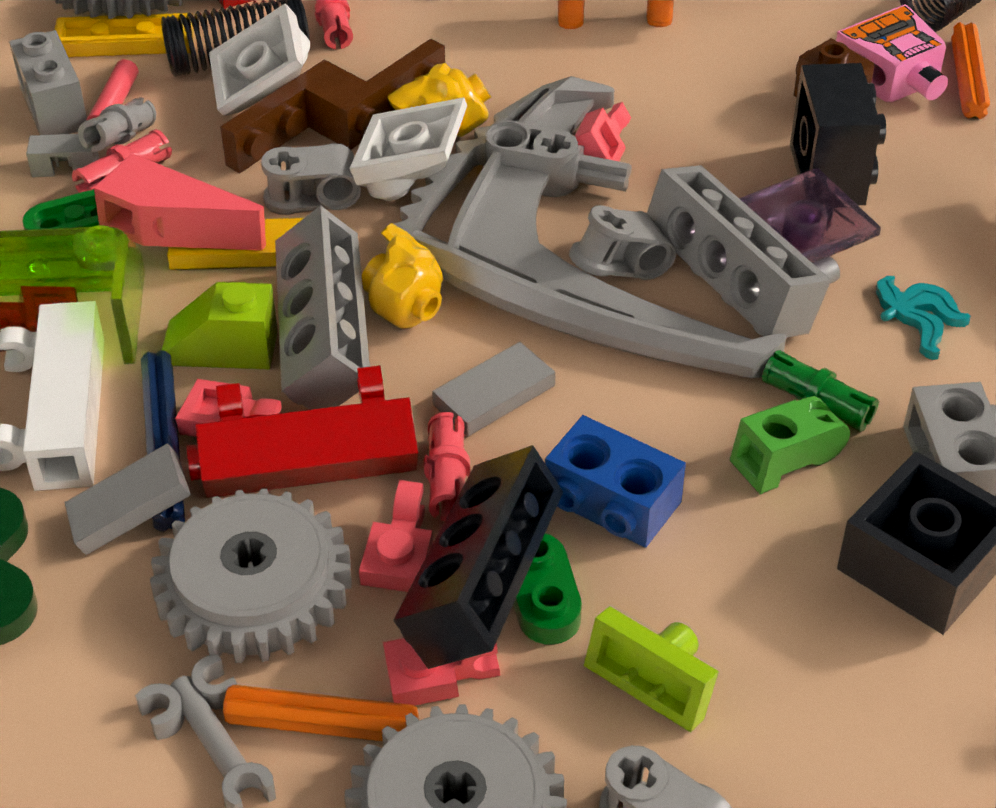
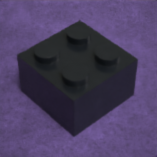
[790,63,886,207]
[837,451,996,635]

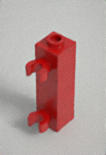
[187,365,418,498]

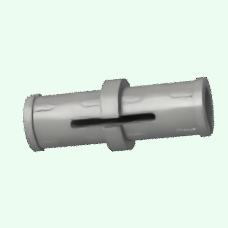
[78,97,156,152]

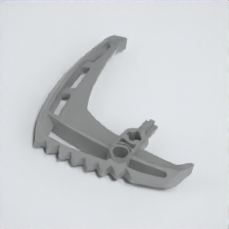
[395,76,786,378]

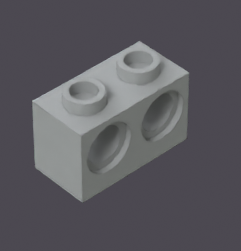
[9,30,87,135]
[903,382,996,496]

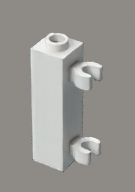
[0,301,105,491]

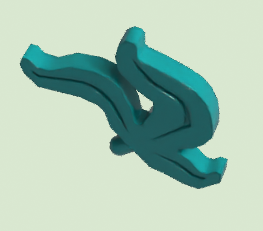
[876,275,971,360]

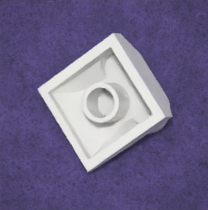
[209,3,310,116]
[349,97,467,201]

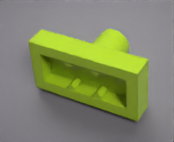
[583,606,719,732]

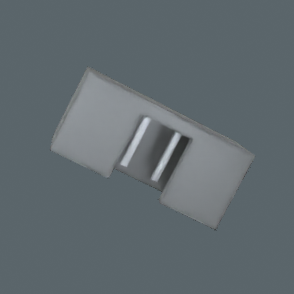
[26,134,99,177]

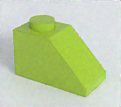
[162,282,278,370]

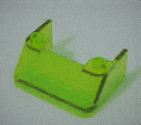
[0,225,145,364]

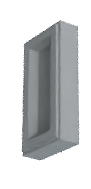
[432,342,555,437]
[64,443,191,555]

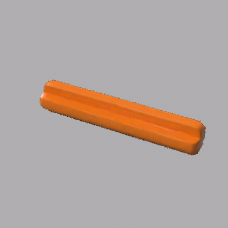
[951,22,990,119]
[223,685,419,741]

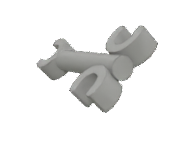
[135,654,276,808]

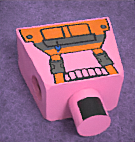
[836,4,948,102]

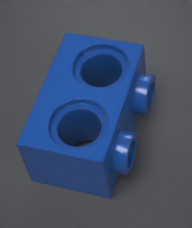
[545,415,686,548]

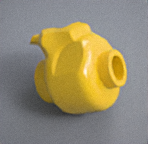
[388,63,491,137]
[362,223,444,329]

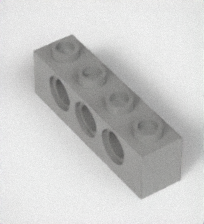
[647,165,831,338]
[275,205,370,410]

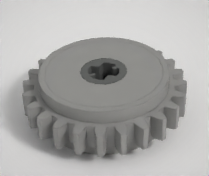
[150,488,352,663]
[344,704,567,808]

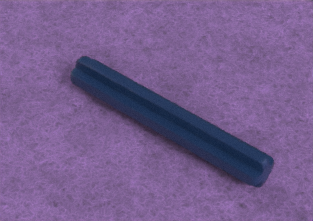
[141,350,185,532]

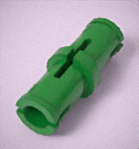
[762,350,879,432]

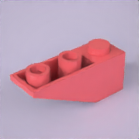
[94,153,266,250]

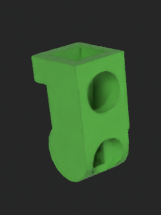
[729,396,850,494]

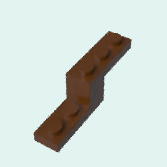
[220,39,445,174]

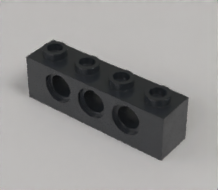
[393,445,563,669]

